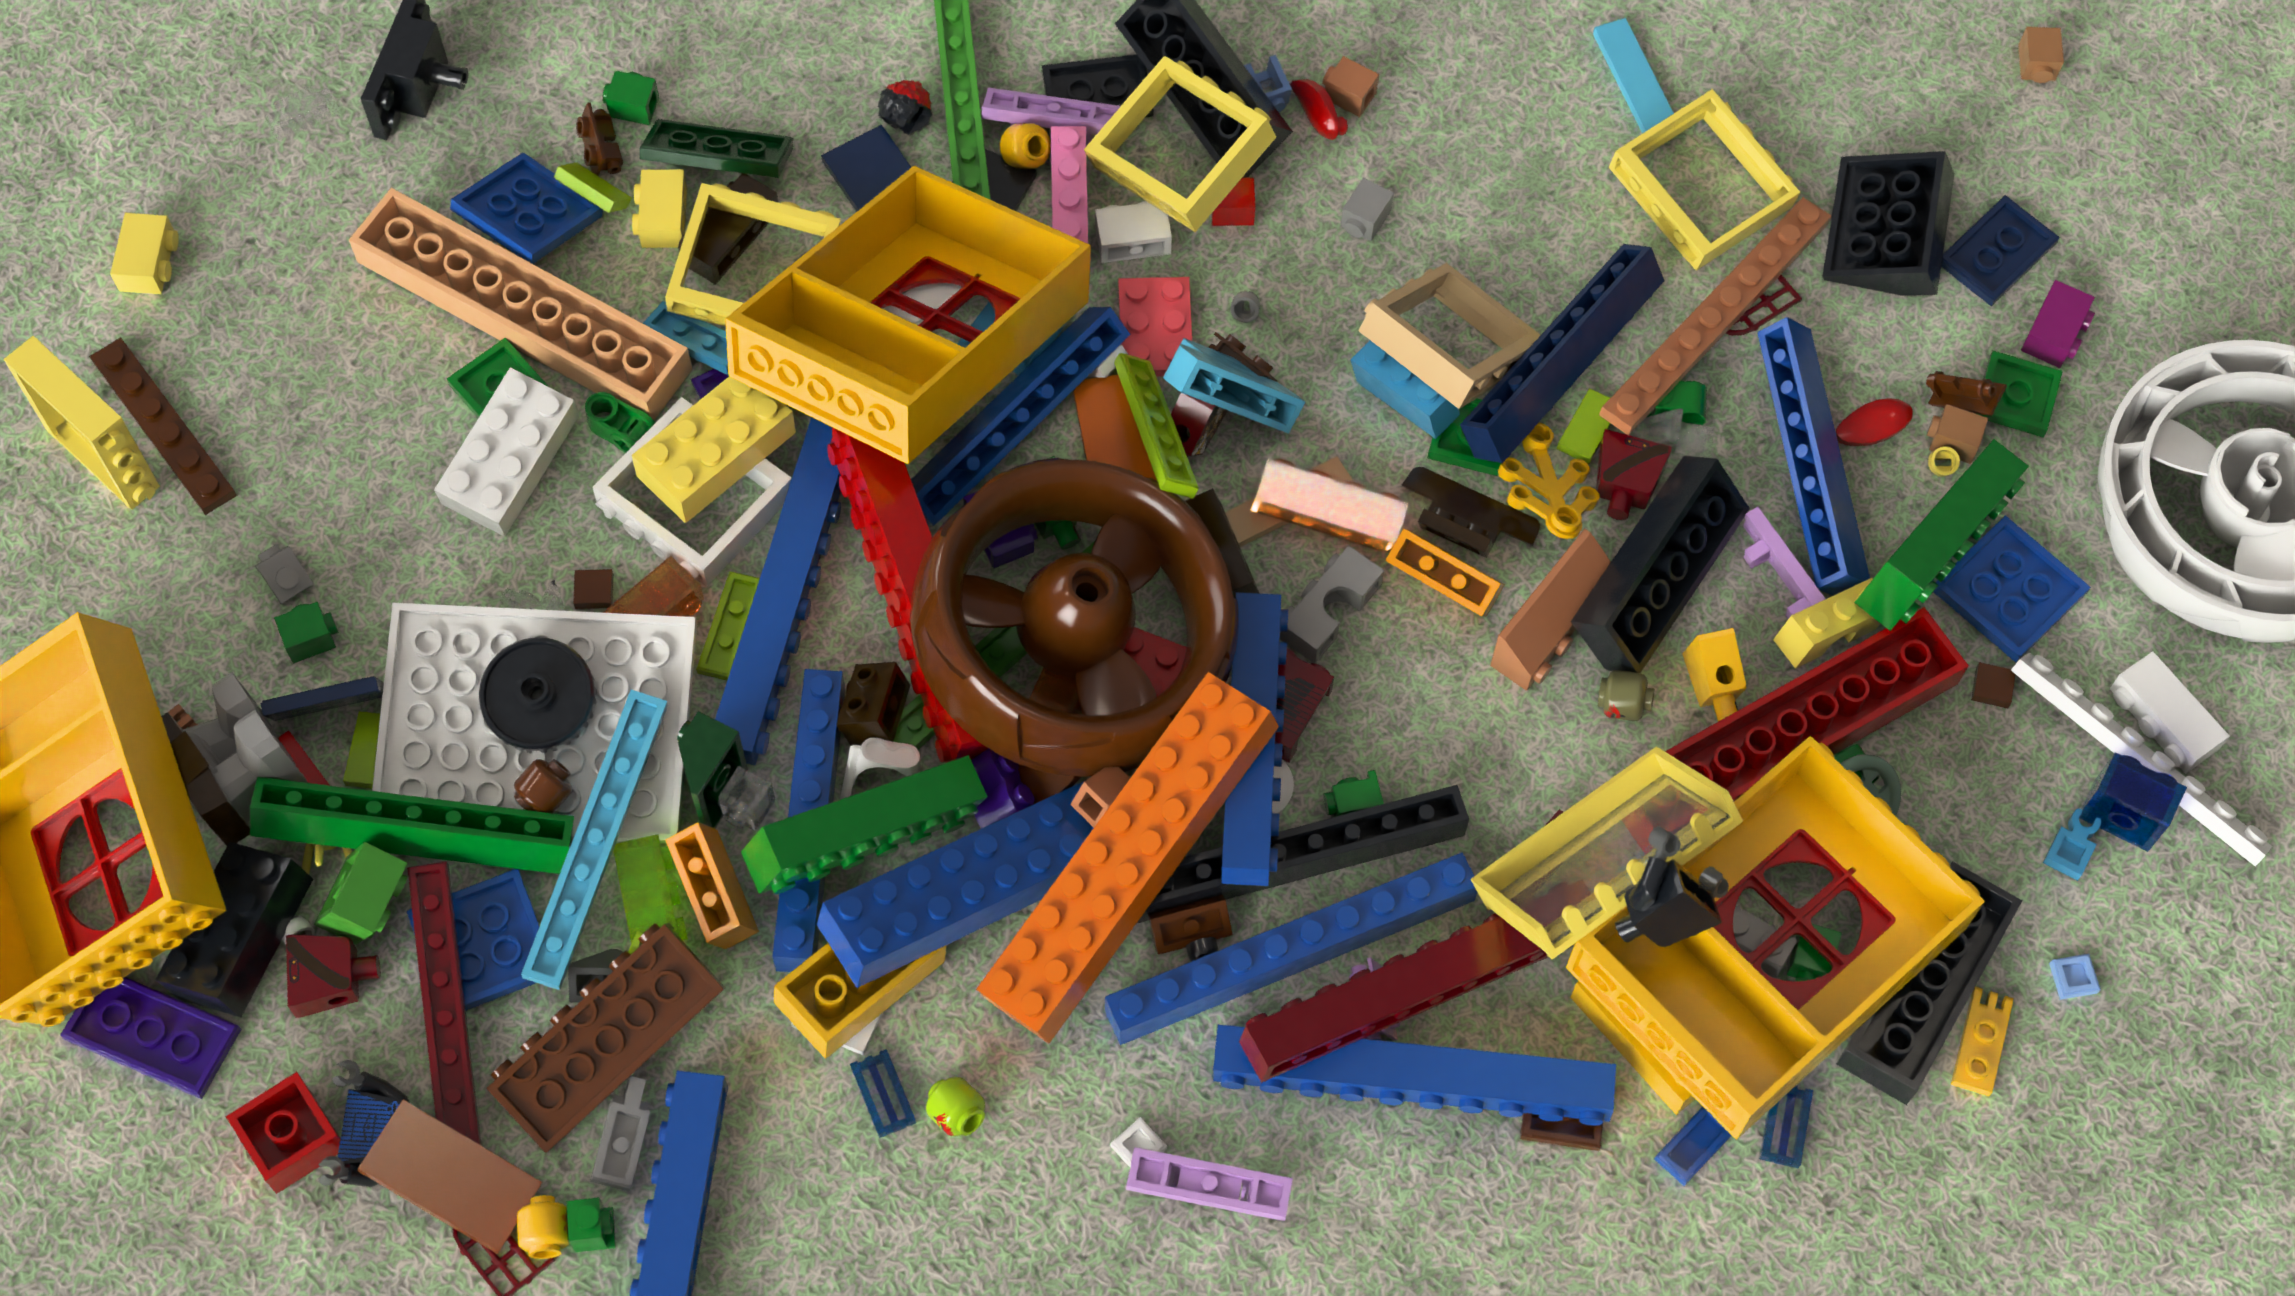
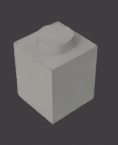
[1341,177,1394,241]

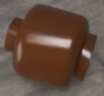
[514,759,572,813]

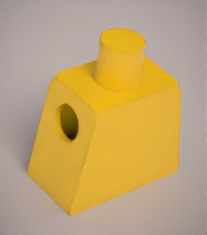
[1682,628,1746,721]

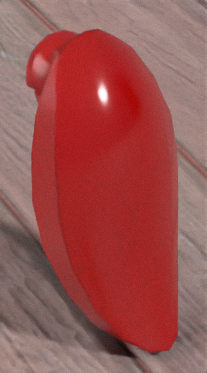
[1290,79,1348,140]
[1836,398,1913,446]

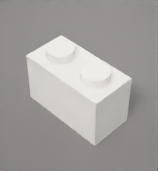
[1095,201,1172,263]

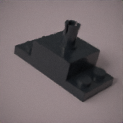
[361,0,468,140]

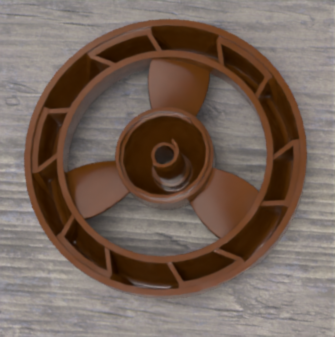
[910,458,1239,777]

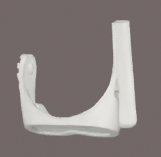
[840,738,920,799]

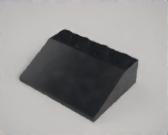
[1822,151,1954,296]

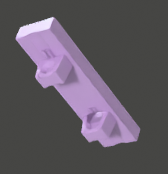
[982,88,1121,145]
[1743,507,1825,619]
[1126,1147,1293,1221]

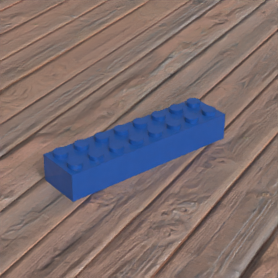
[817,780,1094,988]

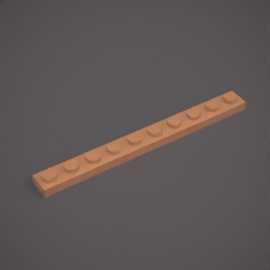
[1599,197,1832,436]

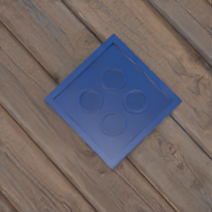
[450,152,603,264]
[1934,515,2091,663]
[406,869,540,1011]

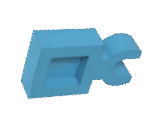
[2043,808,2101,881]

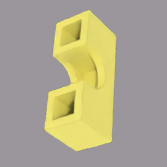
[1773,578,1881,669]

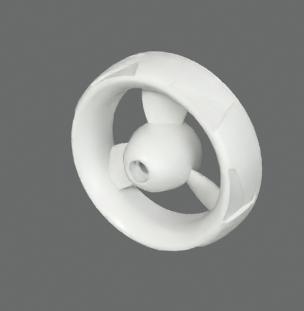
[2097,340,2295,643]

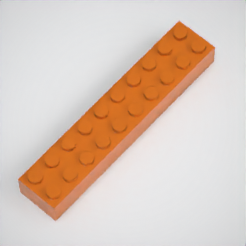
[976,672,1279,1044]

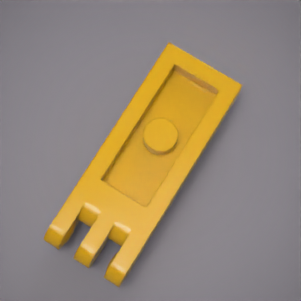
[1951,986,2013,1096]

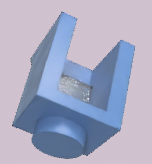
[1244,55,1292,112]

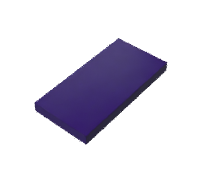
[60,977,242,1099]

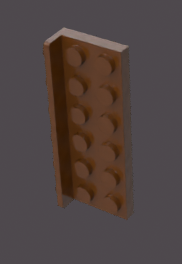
[486,923,725,1153]

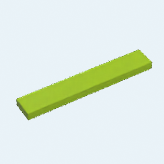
[1114,353,1199,499]

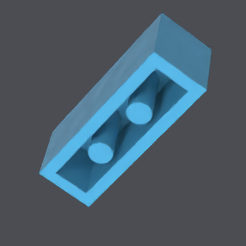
[1350,340,1460,439]

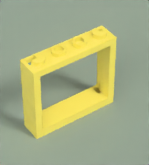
[1084,56,1276,232]
[1609,89,1801,271]
[665,183,841,326]
[3,336,160,510]

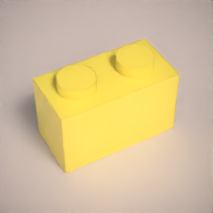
[632,169,687,248]
[110,213,179,294]

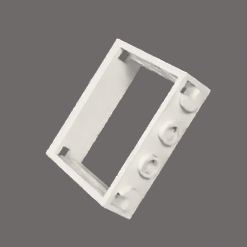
[592,397,792,586]

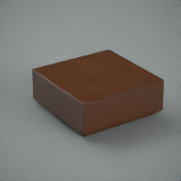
[573,569,614,609]
[1971,662,2016,709]

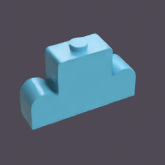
[1163,338,1305,434]

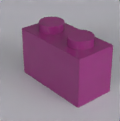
[2020,280,2095,368]

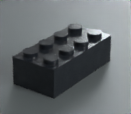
[155,842,313,1018]

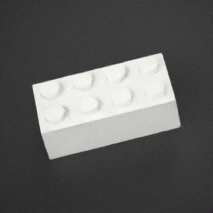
[434,367,579,536]

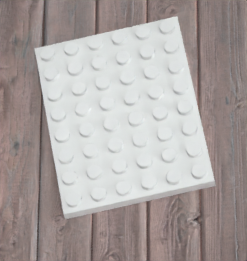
[372,603,697,843]

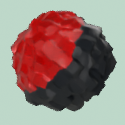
[878,80,933,135]

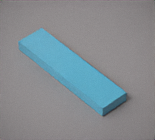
[1593,18,1674,134]

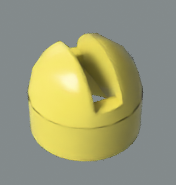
[1928,446,1960,477]

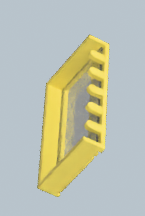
[1470,746,1743,959]

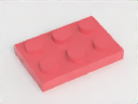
[1118,277,1192,377]

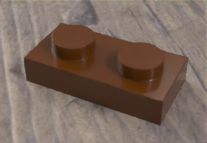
[1148,895,1233,955]

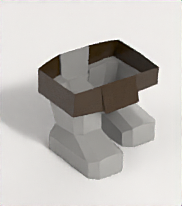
[161,672,308,846]

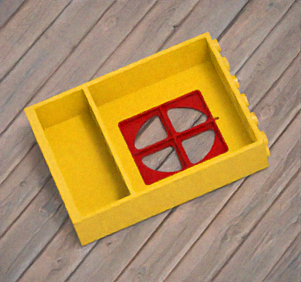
[725,165,1091,465]
[0,612,226,1027]
[1566,736,1985,1140]

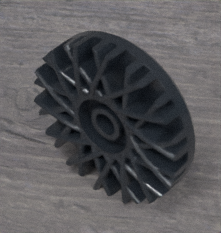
[479,637,597,753]

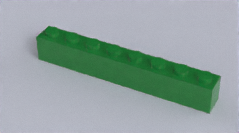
[250,777,574,874]

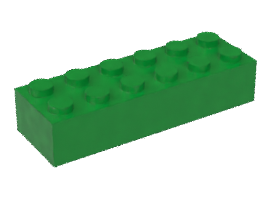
[1854,439,2029,631]
[741,755,987,894]

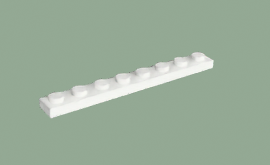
[2011,653,2272,866]

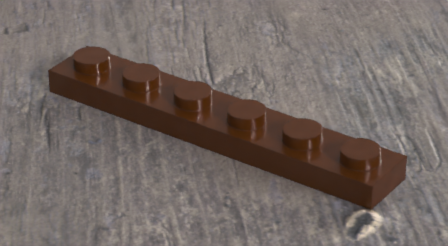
[89,337,237,515]

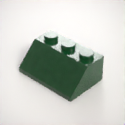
[677,711,749,829]

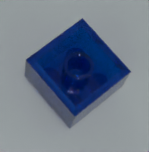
[2079,752,2187,852]

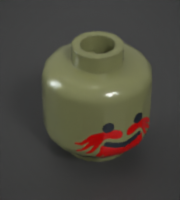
[1598,670,1655,721]

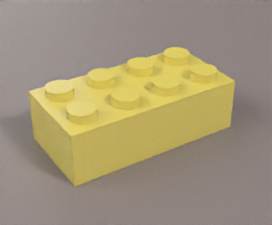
[631,376,796,523]

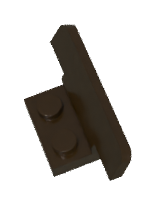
[1402,467,1540,558]

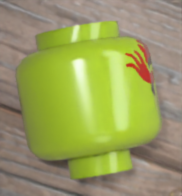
[926,1077,985,1136]

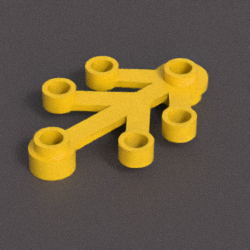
[1498,423,1600,539]

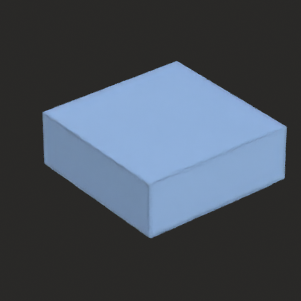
[2049,953,2101,1000]

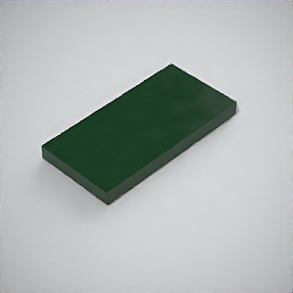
[640,119,793,178]

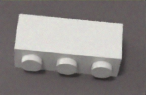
[2110,651,2230,774]

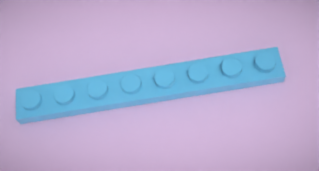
[521,689,668,990]

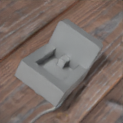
[255,544,314,604]

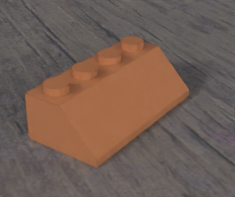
[1490,528,1611,691]

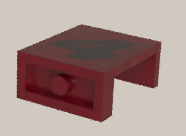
[1275,648,1334,763]

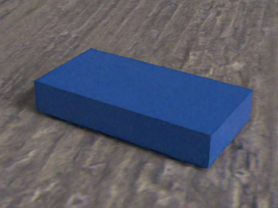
[1654,1107,1732,1186]

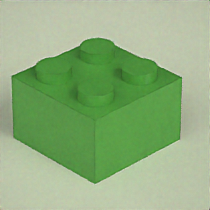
[314,842,407,945]

